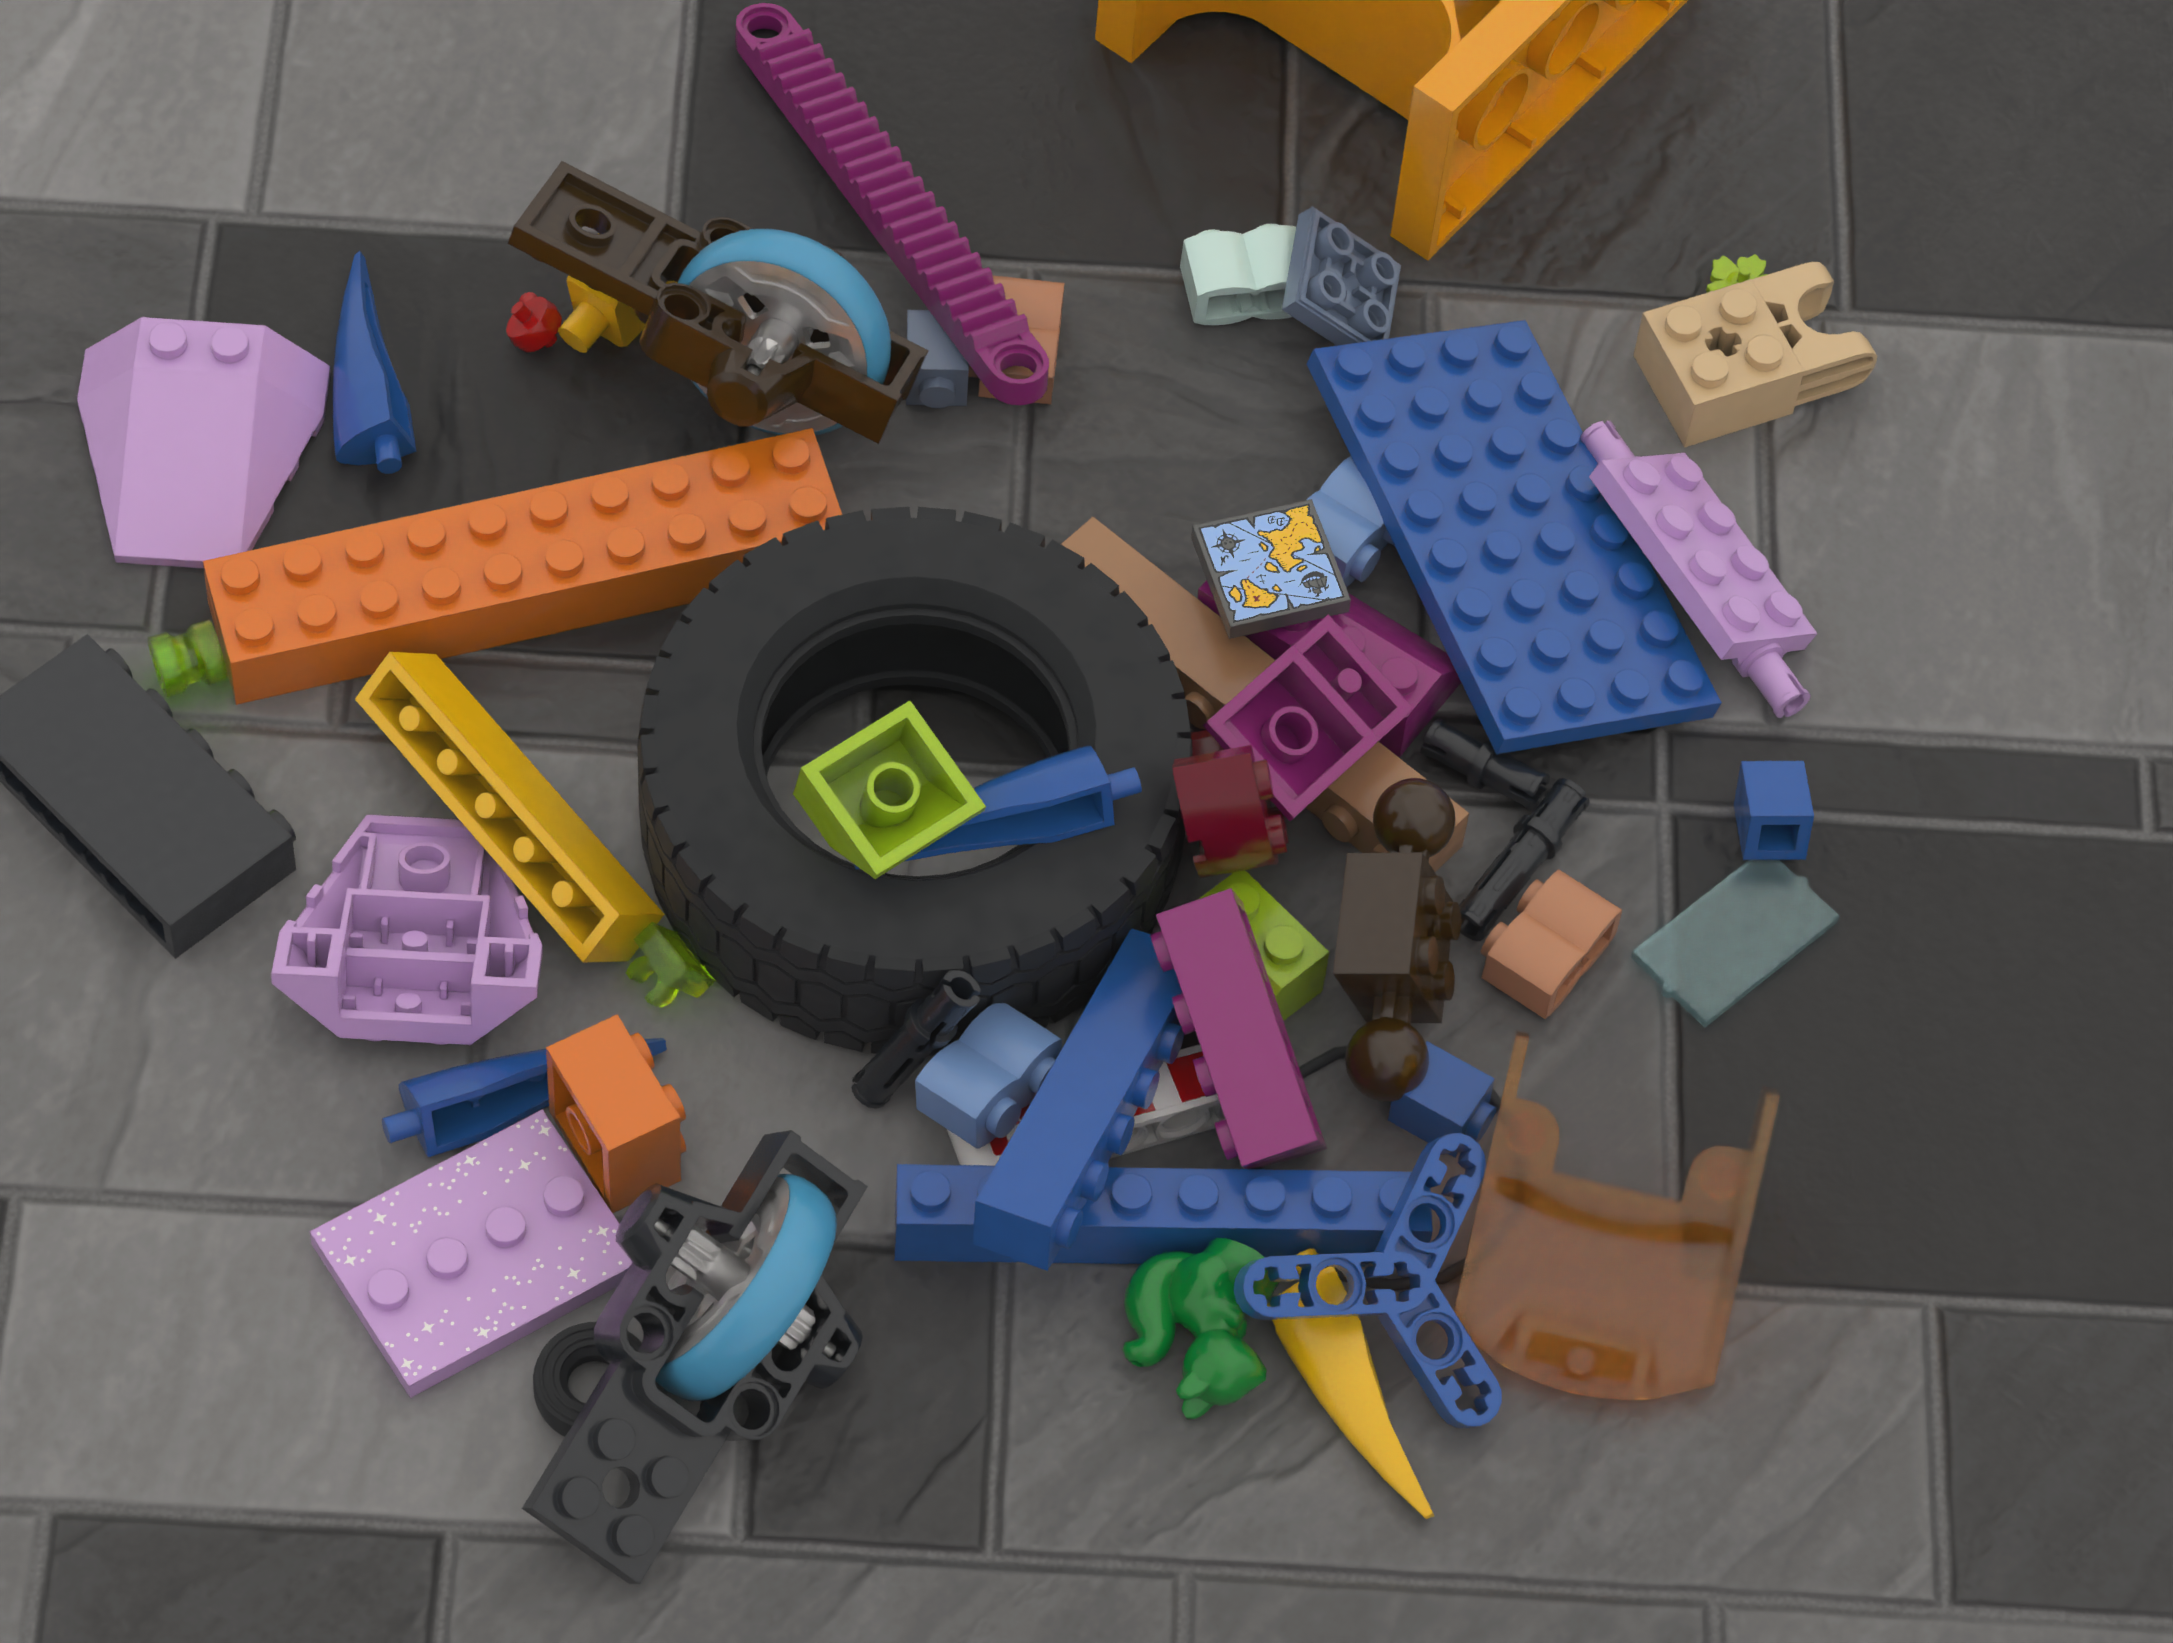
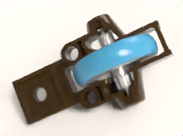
[507,161,929,444]

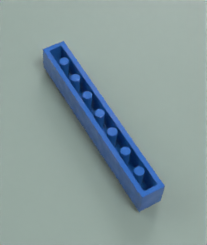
[895,1164,1433,1268]

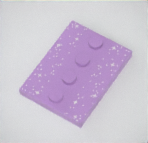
[310,1109,632,1398]

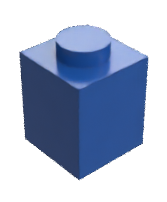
[1733,761,1814,860]
[1388,1041,1496,1158]

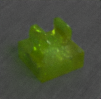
[626,922,716,1008]

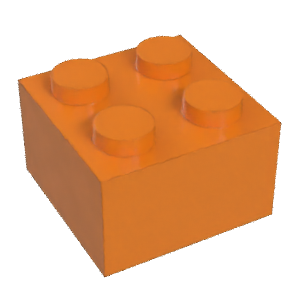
[546,1014,686,1213]

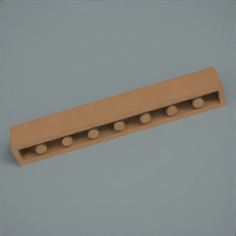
[1061,517,1469,872]

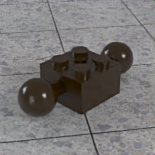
[1333,778,1461,1102]

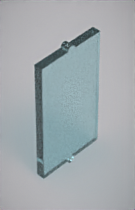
[1631,860,1840,1027]

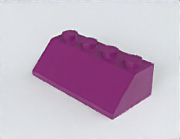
[1197,580,1461,758]
[1151,888,1327,1169]

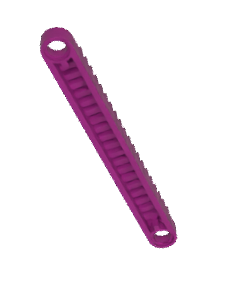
[735,3,1049,405]

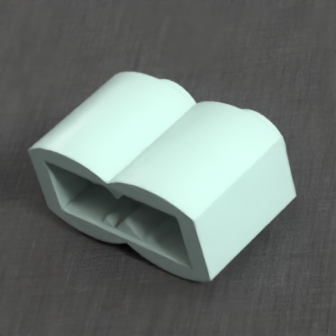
[1180,224,1296,325]

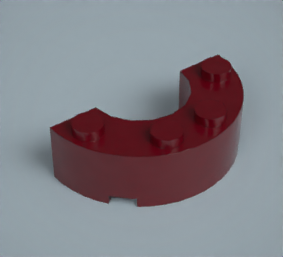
[1172,730,1289,878]

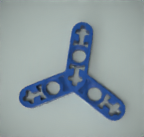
[1233,1133,1502,1428]

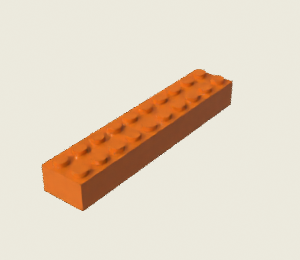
[203,428,842,705]

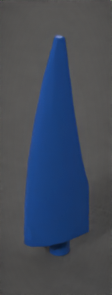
[333,251,417,474]
[854,745,1142,870]
[382,1038,667,1158]

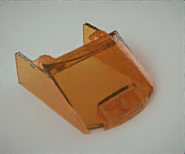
[1454,1030,1780,1400]

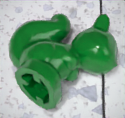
[1122,1238,1279,1420]

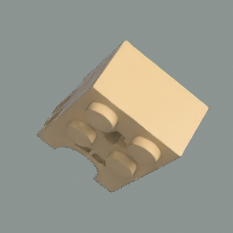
[1633,262,1877,448]

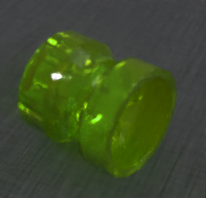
[147,619,228,698]

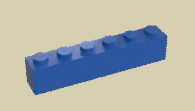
[973,928,1184,1271]

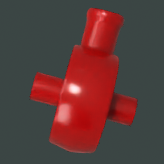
[506,292,562,353]

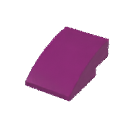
[1203,614,1414,821]

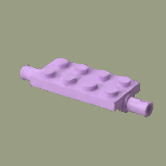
[1580,421,1817,718]

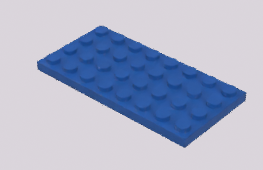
[1307,320,1722,754]

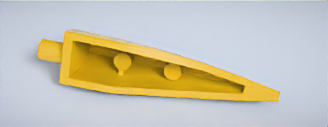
[1267,1248,1434,1519]

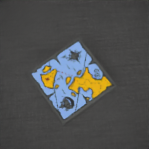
[1191,499,1351,639]

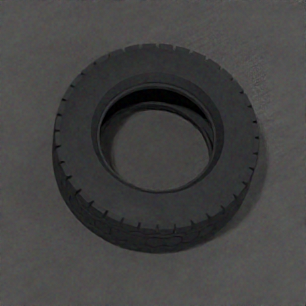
[637,507,1193,1056]

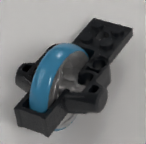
[522,1130,868,1584]

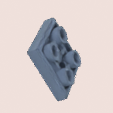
[1282,206,1401,345]

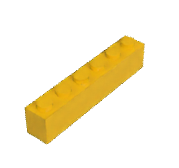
[355,652,665,963]

